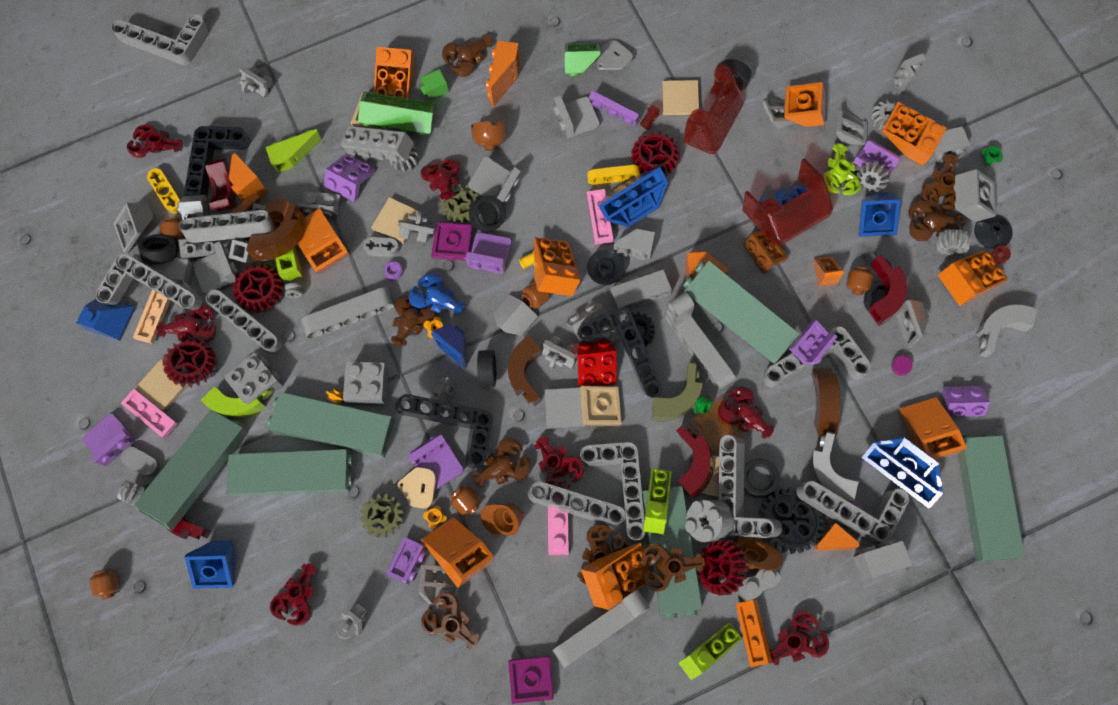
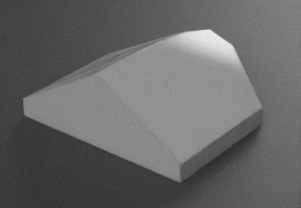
[762,98,795,129]
[836,110,867,146]
[493,294,538,336]
[419,565,459,605]

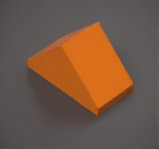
[814,256,844,286]
[814,523,859,551]

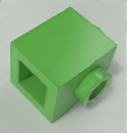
[420,69,449,101]

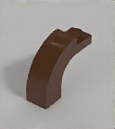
[246,204,305,261]
[508,335,542,406]
[811,368,840,435]

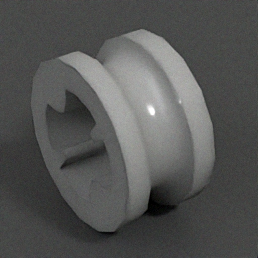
[285,283,302,298]

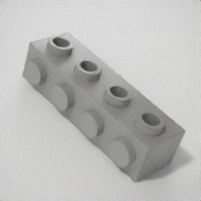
[340,126,414,162]

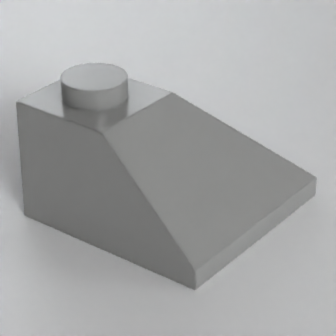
[113,202,153,254]
[895,300,929,349]

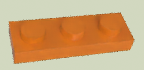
[736,599,772,667]

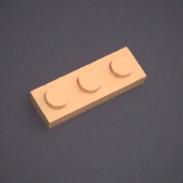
[133,289,174,344]

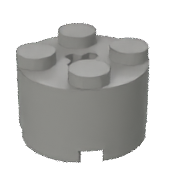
[685,500,734,542]

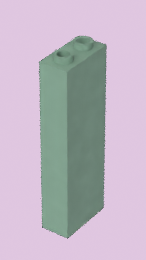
[682,260,799,364]
[267,392,395,458]
[134,410,246,531]
[958,433,1025,562]
[226,449,354,497]
[642,486,702,619]

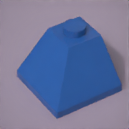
[858,192,901,237]
[76,297,136,341]
[431,323,467,369]
[185,540,236,589]

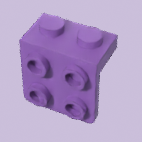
[324,154,375,202]
[465,232,512,274]
[82,414,136,467]
[408,435,463,490]

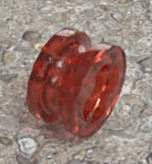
[991,246,1011,265]

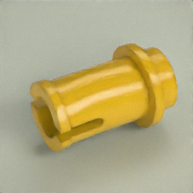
[518,250,534,270]

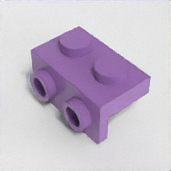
[853,139,900,176]
[789,320,837,365]
[942,386,990,417]
[386,537,427,585]

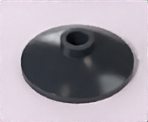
[974,215,1013,249]
[587,250,624,285]

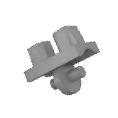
[239,66,272,98]
[397,210,434,243]
[178,239,215,259]
[542,336,576,369]
[336,603,367,639]

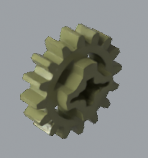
[441,184,480,224]
[360,494,404,538]

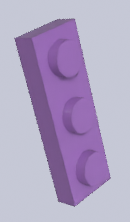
[589,90,640,126]

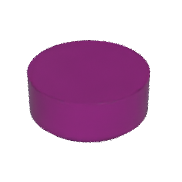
[891,356,913,376]

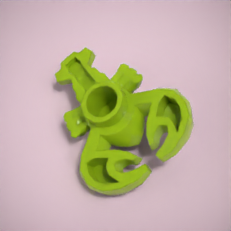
[820,144,861,196]

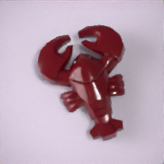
[126,124,183,158]
[420,159,462,200]
[156,303,216,343]
[718,387,774,439]
[534,436,585,490]
[270,563,318,626]
[769,611,829,666]

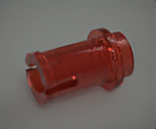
[640,106,660,130]

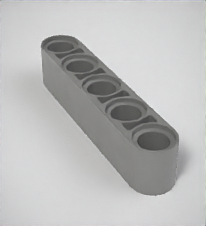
[179,210,275,243]
[301,287,394,339]
[205,290,283,355]
[528,481,625,527]

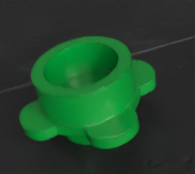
[981,146,1003,165]
[694,395,712,415]

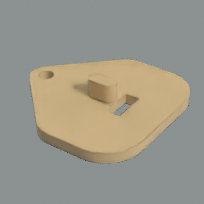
[398,467,436,509]

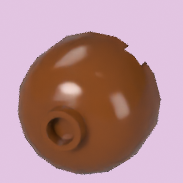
[471,121,507,151]

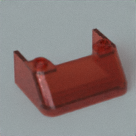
[742,158,834,245]

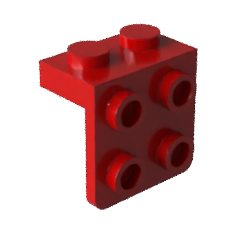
[574,339,616,387]

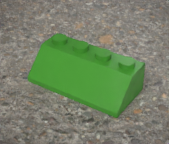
[358,91,435,135]

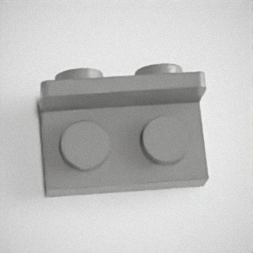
[893,53,926,93]
[298,191,342,218]

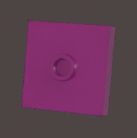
[431,222,473,261]
[508,656,554,704]

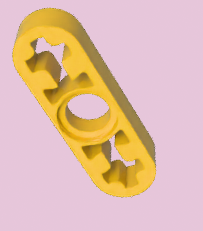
[587,165,640,185]
[147,168,181,214]

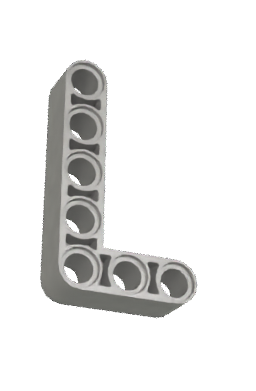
[111,14,209,65]
[96,254,202,310]
[665,292,736,391]
[763,326,871,387]
[719,435,782,538]
[580,442,645,543]
[796,481,909,543]
[552,589,650,668]

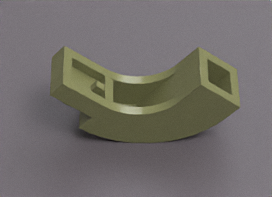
[651,363,703,422]

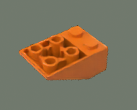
[486,41,521,107]
[374,47,416,99]
[882,102,947,166]
[298,208,350,275]
[534,237,581,296]
[938,250,1007,306]
[899,397,967,460]
[421,517,494,588]
[581,543,653,610]

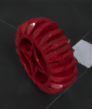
[631,131,680,177]
[233,263,284,313]
[162,337,217,388]
[697,539,749,596]

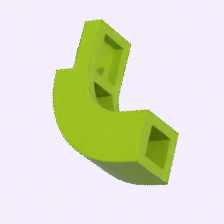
[201,386,274,419]

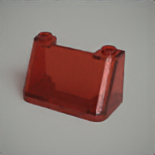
[683,63,744,154]

